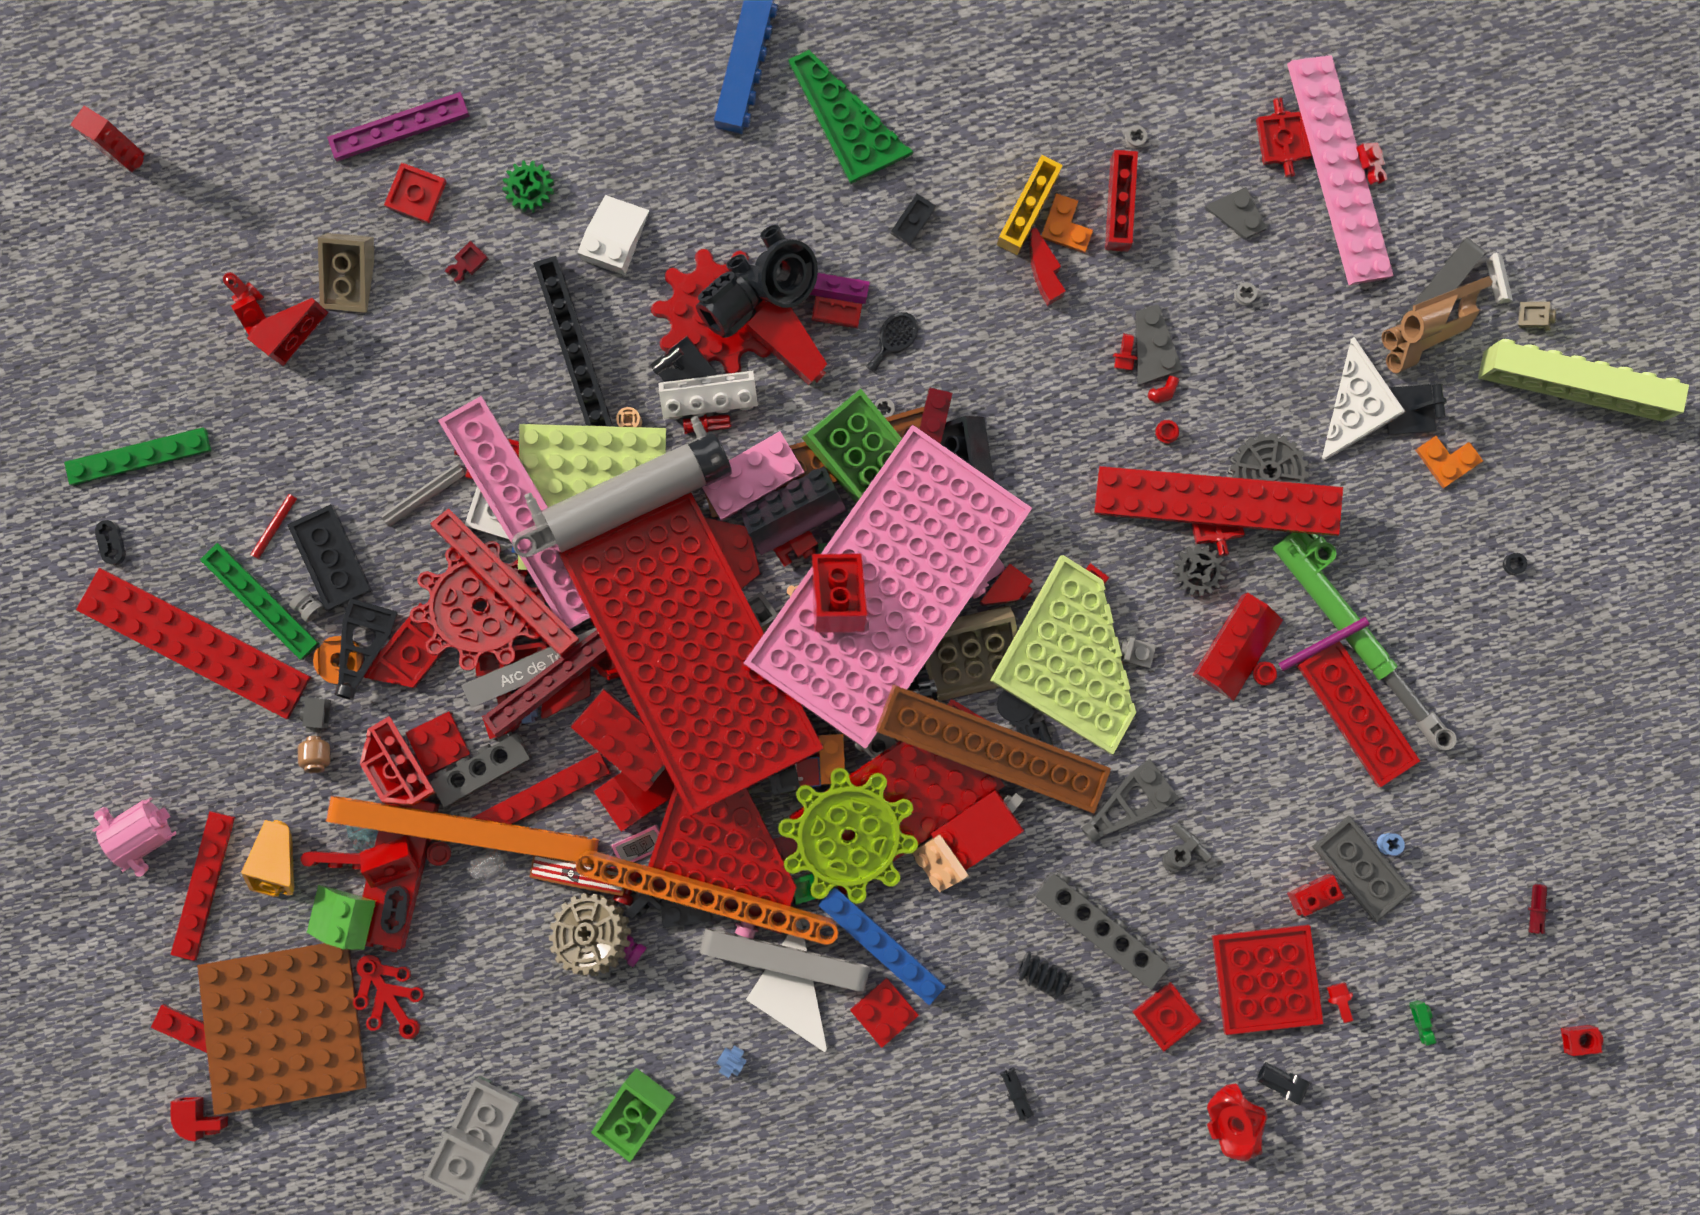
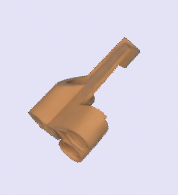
[1381,276,1493,373]

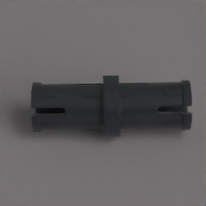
[1000,1067,1034,1120]

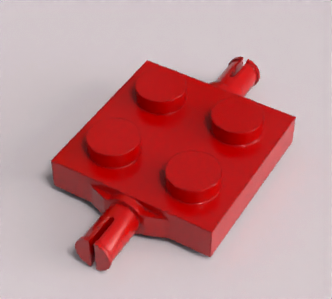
[1256,97,1311,178]
[1191,523,1245,557]

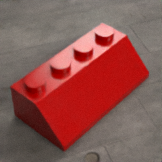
[1192,592,1283,701]

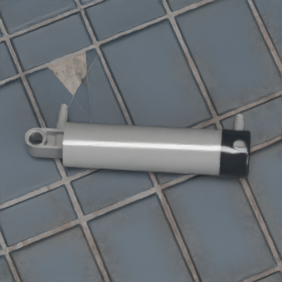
[512,416,732,557]

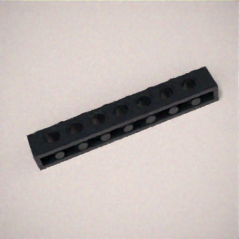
[533,256,613,427]

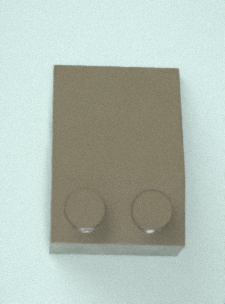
[318,233,374,313]

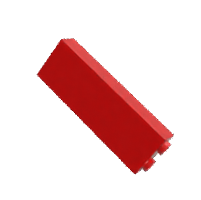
[362,800,440,952]

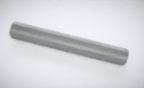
[381,463,466,526]

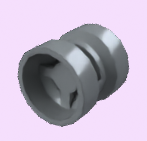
[289,589,324,623]

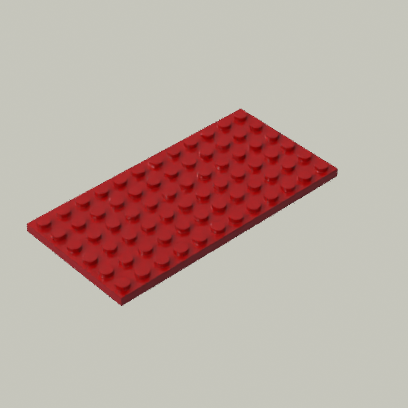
[559,492,824,816]

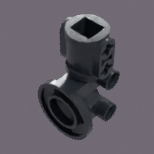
[696,225,818,338]

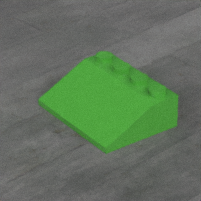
[801,389,902,504]

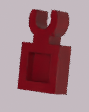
[445,241,489,284]

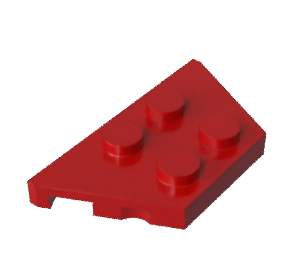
[704,517,760,589]
[364,603,445,688]
[541,639,591,719]

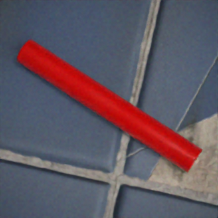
[251,494,297,559]

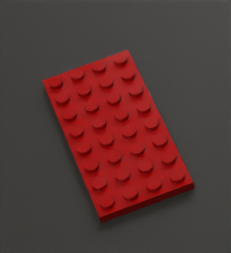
[789,706,1005,894]

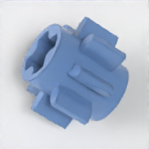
[716,1045,747,1078]

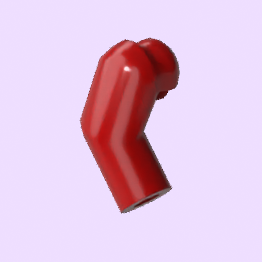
[1148,376,1180,404]

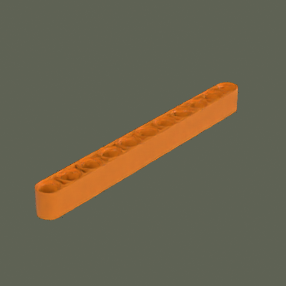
[326,796,599,864]
[576,851,838,944]

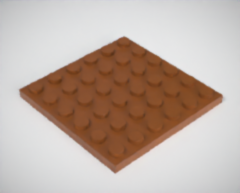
[197,943,367,1115]

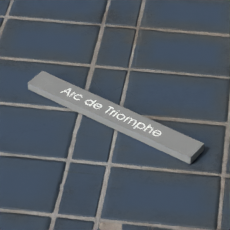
[461,628,596,708]

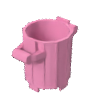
[93,797,176,877]

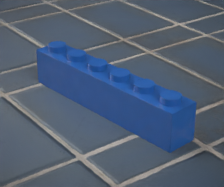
[714,0,778,134]
[819,886,945,1005]

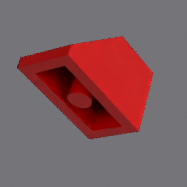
[979,564,1032,606]

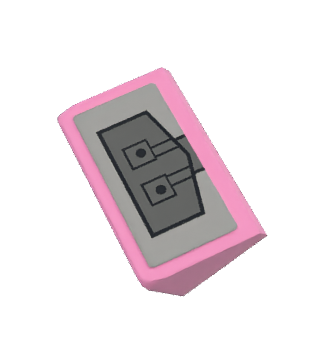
[611,825,660,862]

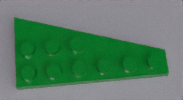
[788,50,913,184]

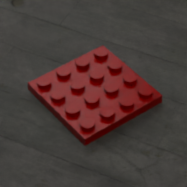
[1211,924,1323,1035]

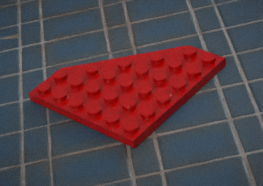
[648,786,796,934]

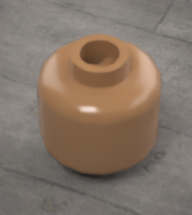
[298,736,331,773]

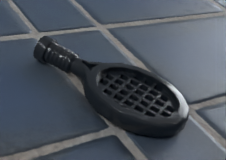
[866,312,918,373]

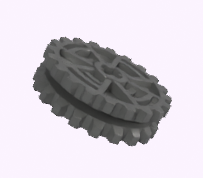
[1228,433,1309,484]

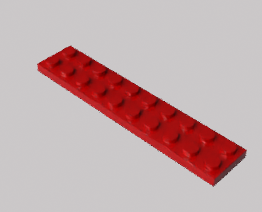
[1094,466,1343,536]
[76,568,311,719]

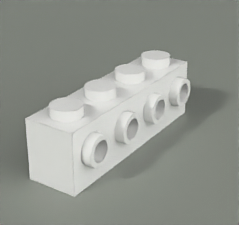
[659,371,758,419]

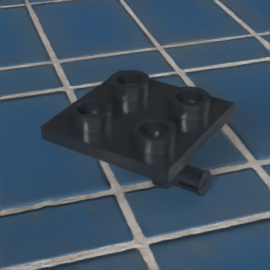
[650,335,717,382]
[1387,384,1447,435]

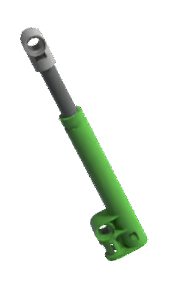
[1272,532,1457,750]

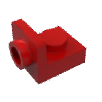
[231,295,266,335]

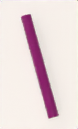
[1278,617,1370,671]

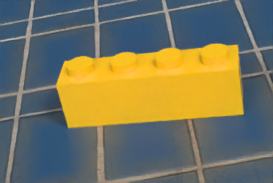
[997,155,1063,256]

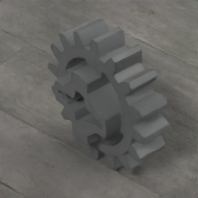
[1172,544,1226,597]

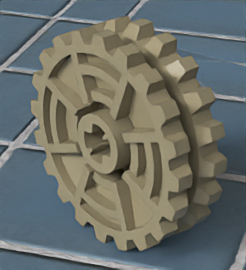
[549,893,631,976]

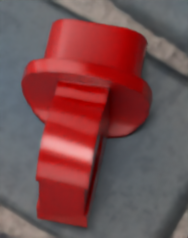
[1113,333,1138,370]
[1327,982,1353,1023]

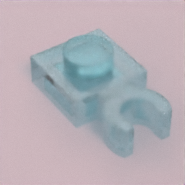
[346,825,375,854]

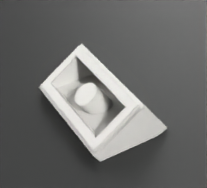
[1486,253,1513,304]

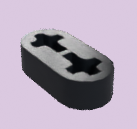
[95,520,126,565]
[381,886,410,934]

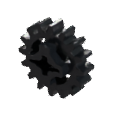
[910,668,938,701]

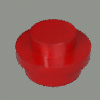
[1155,420,1179,444]
[1252,661,1277,686]
[426,841,451,866]

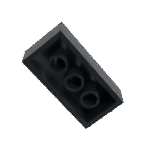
[740,466,847,555]

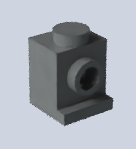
[300,697,331,733]

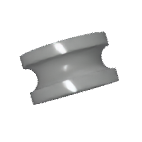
[1125,125,1147,149]
[1234,282,1257,305]
[874,398,895,418]

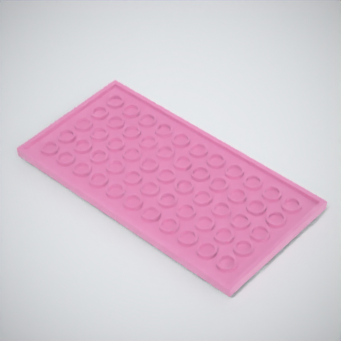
[744,425,1032,749]

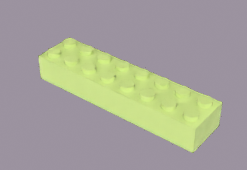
[1478,339,1689,422]

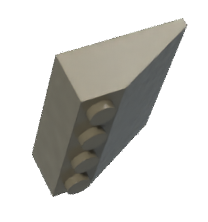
[924,606,1017,701]

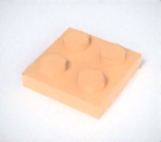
[912,835,968,892]

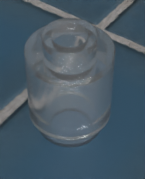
[468,849,507,882]

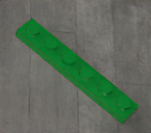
[64,427,211,486]
[200,543,320,660]

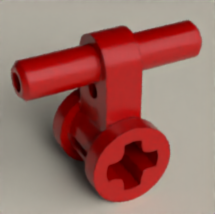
[223,272,264,302]

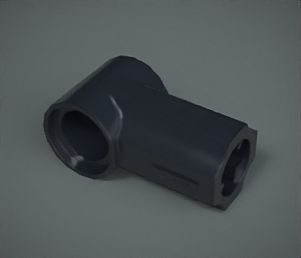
[1256,1062,1310,1105]

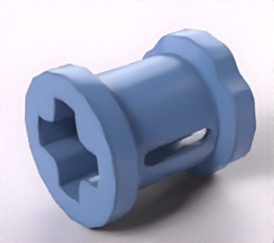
[1377,833,1405,855]

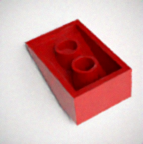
[247,298,329,366]
[812,554,867,633]
[594,768,674,832]
[931,790,1024,870]

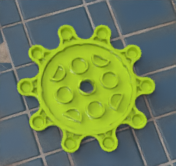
[779,768,918,904]

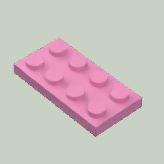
[702,431,805,521]

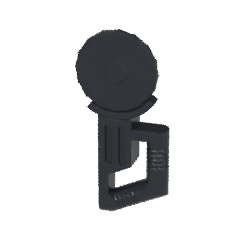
[997,690,1054,746]

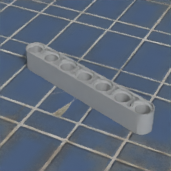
[699,928,870,992]

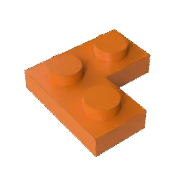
[1041,193,1093,253]
[1415,436,1483,488]

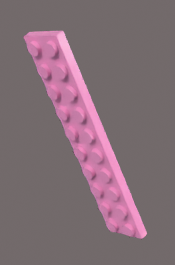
[1287,55,1394,286]
[438,396,590,629]

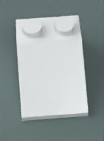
[578,195,649,275]

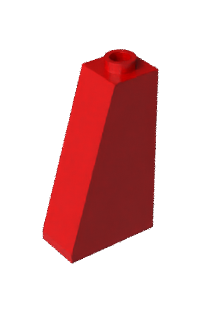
[745,301,827,385]

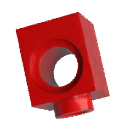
[1561,1025,1604,1056]

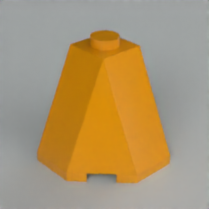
[241,820,294,897]

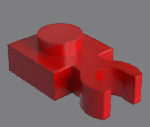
[1356,142,1387,185]

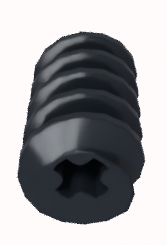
[1017,951,1073,1000]

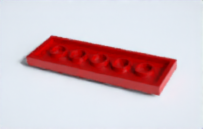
[1297,641,1420,787]

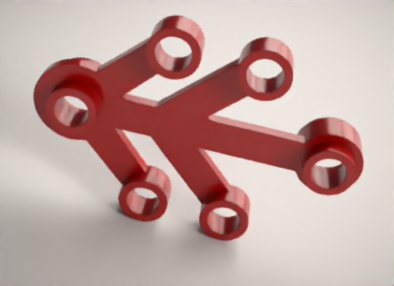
[353,955,425,1039]

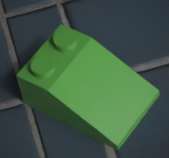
[307,885,376,950]
[591,1068,676,1162]

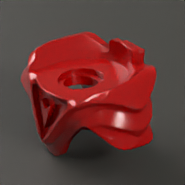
[1207,1084,1267,1162]

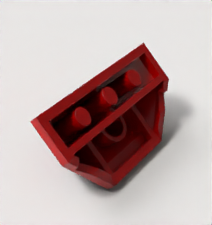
[360,716,435,806]

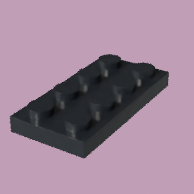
[287,504,372,611]

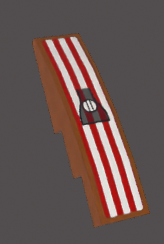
[529,855,625,896]

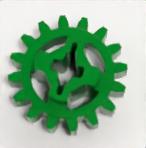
[502,160,555,213]

